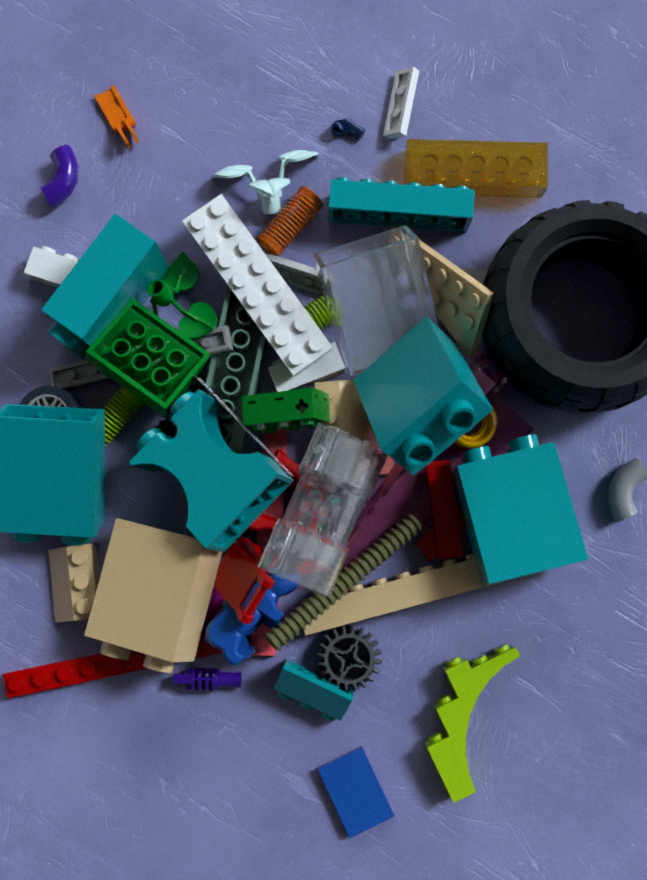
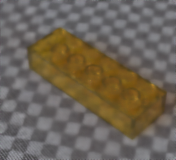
[404,139,548,198]

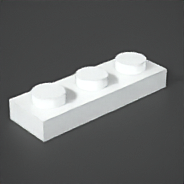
[383,67,419,139]

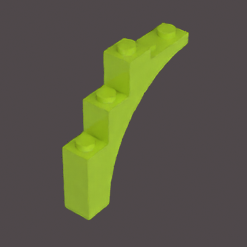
[425,644,520,803]

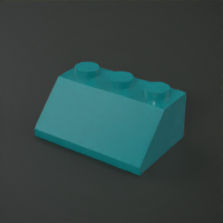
[273,659,354,722]

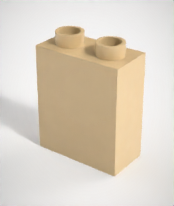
[84,518,222,673]

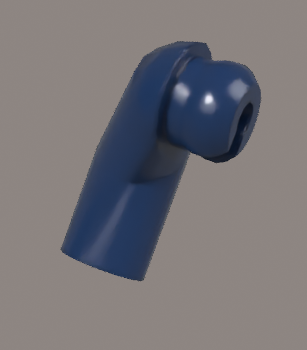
[331,118,366,140]

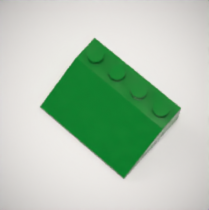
[86,298,211,418]

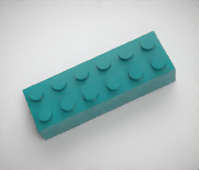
[328,177,475,232]

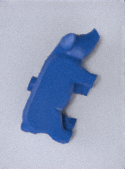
[204,568,303,665]

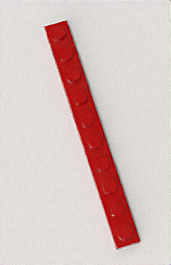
[3,631,247,698]

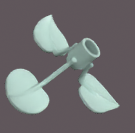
[211,150,319,214]

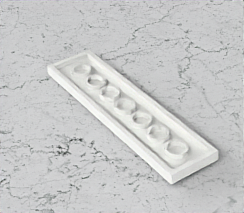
[182,194,333,377]

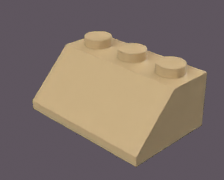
[48,544,100,622]

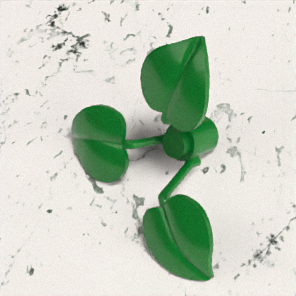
[147,252,217,340]

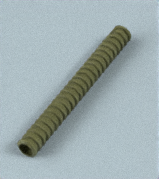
[265,514,422,651]

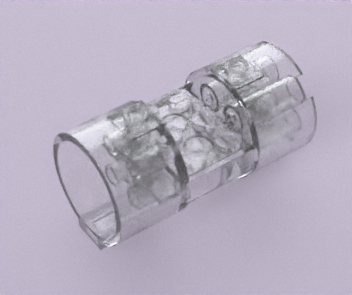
[258,423,388,598]

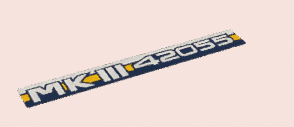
[194,375,293,476]

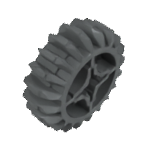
[316,624,382,692]

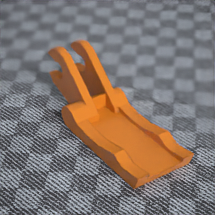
[94,85,139,148]

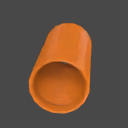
[256,186,323,257]

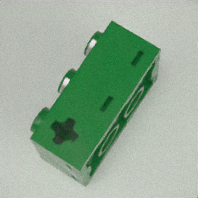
[242,388,330,434]

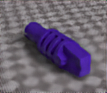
[173,668,242,691]

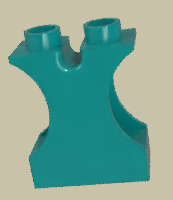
[129,389,294,552]

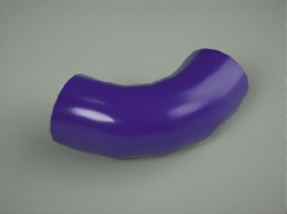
[40,145,79,208]

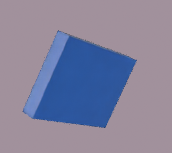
[318,746,394,838]

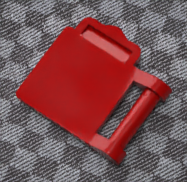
[214,537,275,624]

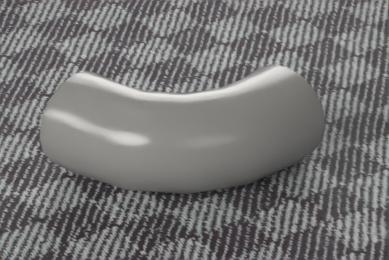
[608,458,647,523]

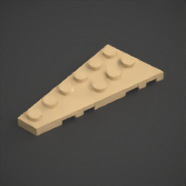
[387,225,494,358]

